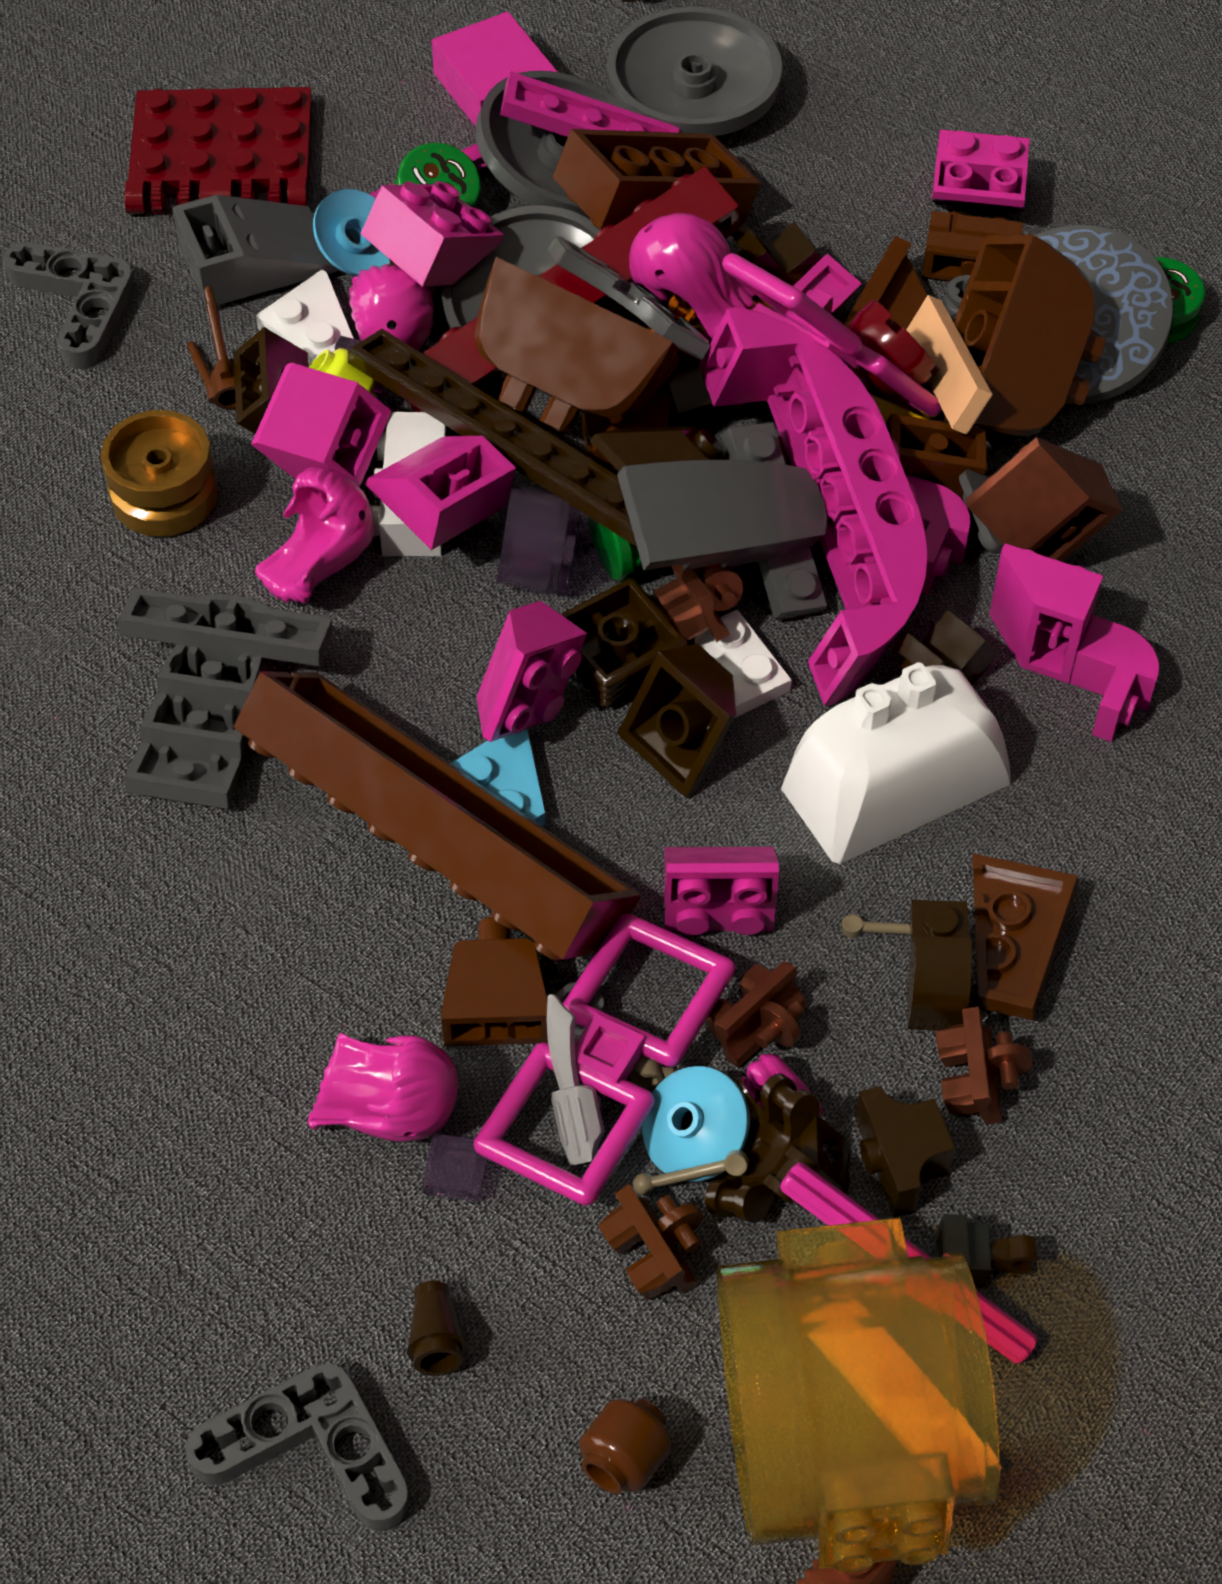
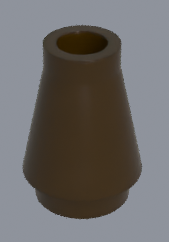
[407,1281,468,1376]

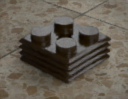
[561,578,688,706]

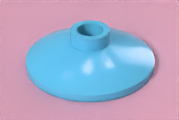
[313,189,390,276]
[642,1066,750,1182]

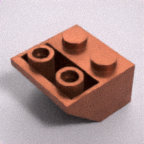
[965,437,1122,562]

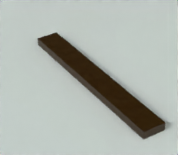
[347,329,637,547]

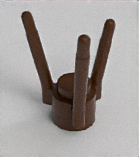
[187,286,236,410]

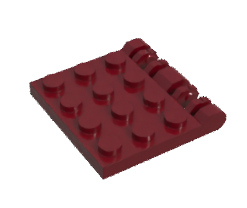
[124,86,313,214]

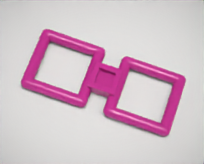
[722,253,942,417]
[474,913,736,1206]

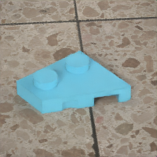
[450,729,546,826]

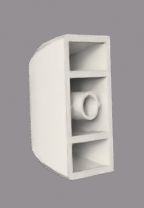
[781,662,1011,864]

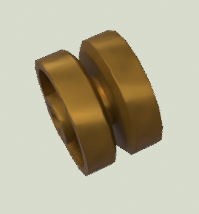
[100,410,218,536]

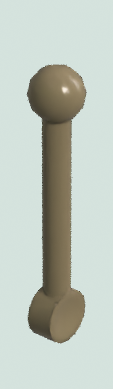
[841,914,910,938]
[633,1150,749,1196]

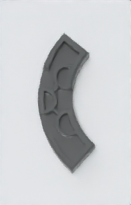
[547,236,710,361]

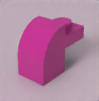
[907,475,970,595]
[1070,616,1159,742]

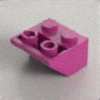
[931,129,1030,210]
[361,181,505,287]
[251,363,391,488]
[366,435,516,550]
[989,543,1103,683]
[476,601,587,742]
[663,847,779,935]

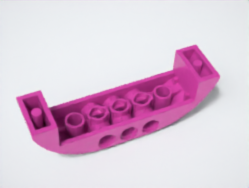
[699,307,928,706]

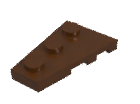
[972,853,1078,1021]

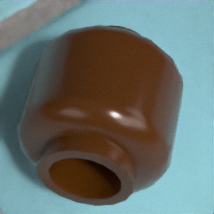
[579,1399,672,1495]

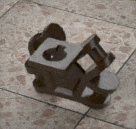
[705,1073,849,1223]

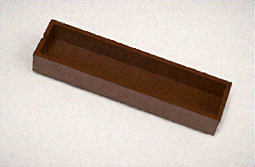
[233,672,642,961]

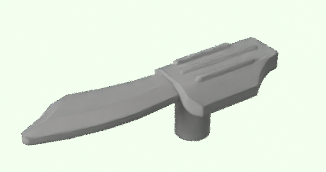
[547,994,605,1166]

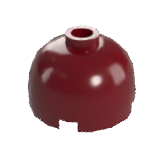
[849,299,940,397]

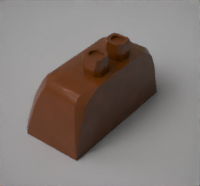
[922,234,1106,436]
[475,256,684,434]

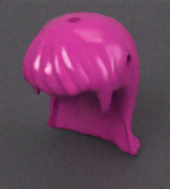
[629,213,756,338]
[349,264,436,351]
[255,467,375,604]
[307,1033,459,1142]

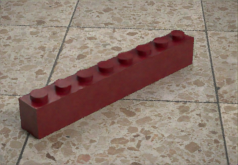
[405,166,739,412]

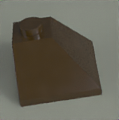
[590,426,727,471]
[617,644,736,798]

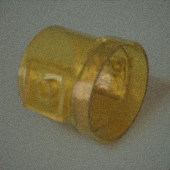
[717,1218,1000,1572]

